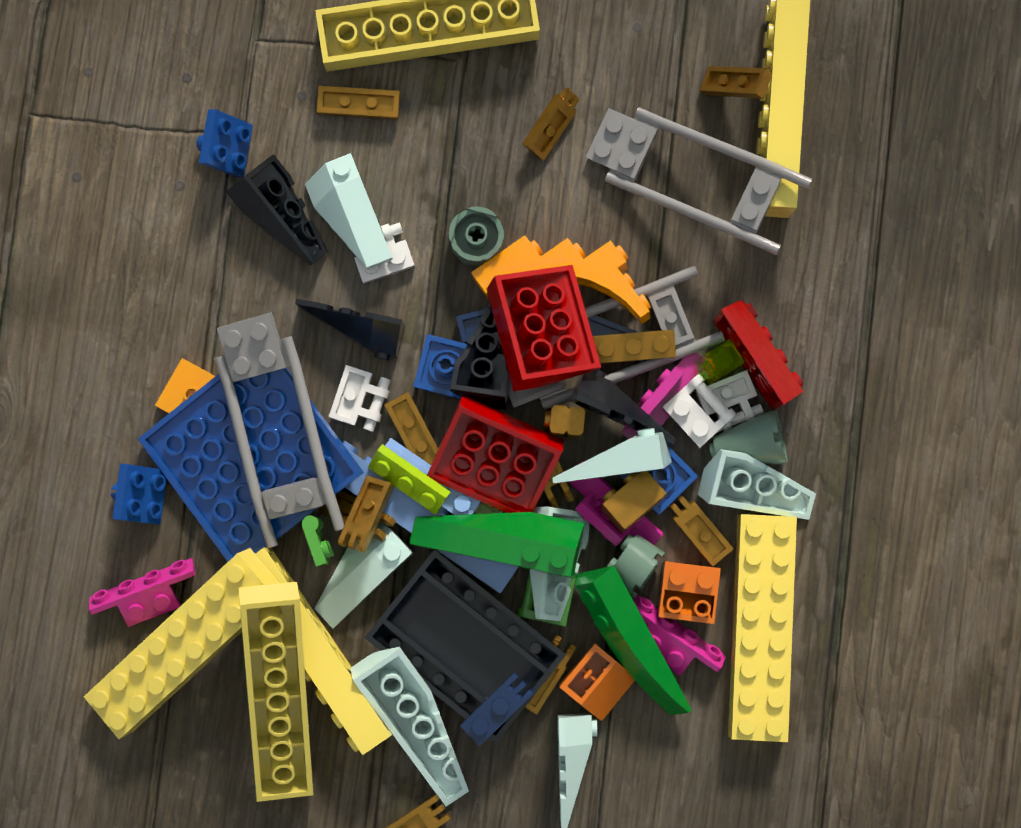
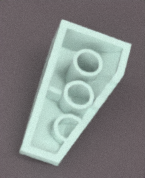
[305,153,393,269]
[552,428,671,483]
[697,449,816,520]
[530,507,590,621]
[314,522,414,629]
[557,713,597,828]

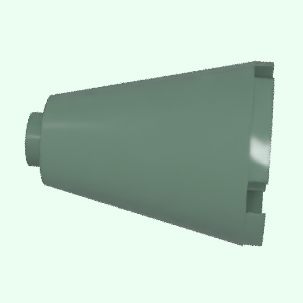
[709,410,788,464]

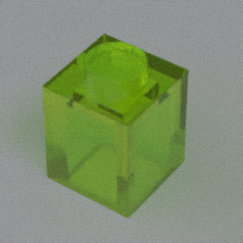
[695,339,745,385]

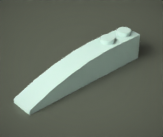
[350,647,469,806]

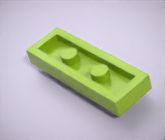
[367,444,451,515]

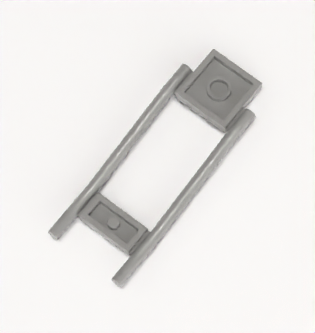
[586,107,813,255]
[509,265,725,410]
[214,312,344,548]

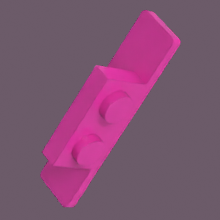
[621,353,711,439]
[568,461,663,546]
[89,558,195,627]
[632,594,726,675]

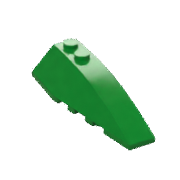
[410,512,585,579]
[575,565,692,715]

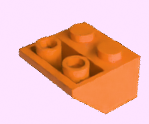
[658,561,721,624]
[559,643,635,721]

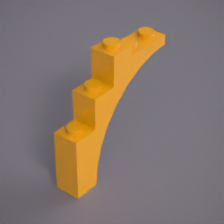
[471,236,651,325]

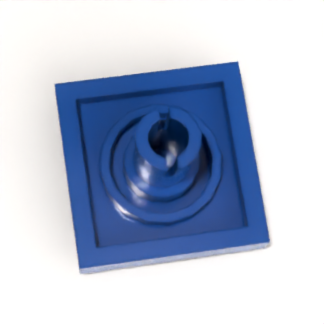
[196,109,253,177]
[413,334,467,400]
[620,445,698,515]
[111,463,167,525]

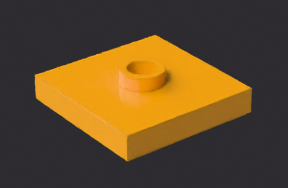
[155,358,215,413]

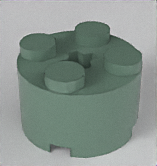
[449,206,504,266]
[607,534,665,599]

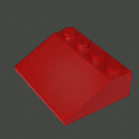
[486,265,601,391]
[713,300,804,411]
[427,395,564,513]

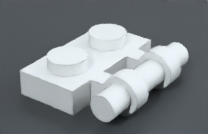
[354,222,415,284]
[329,365,391,432]
[695,370,764,433]

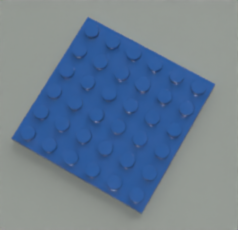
[138,368,364,561]

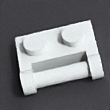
[663,374,737,448]

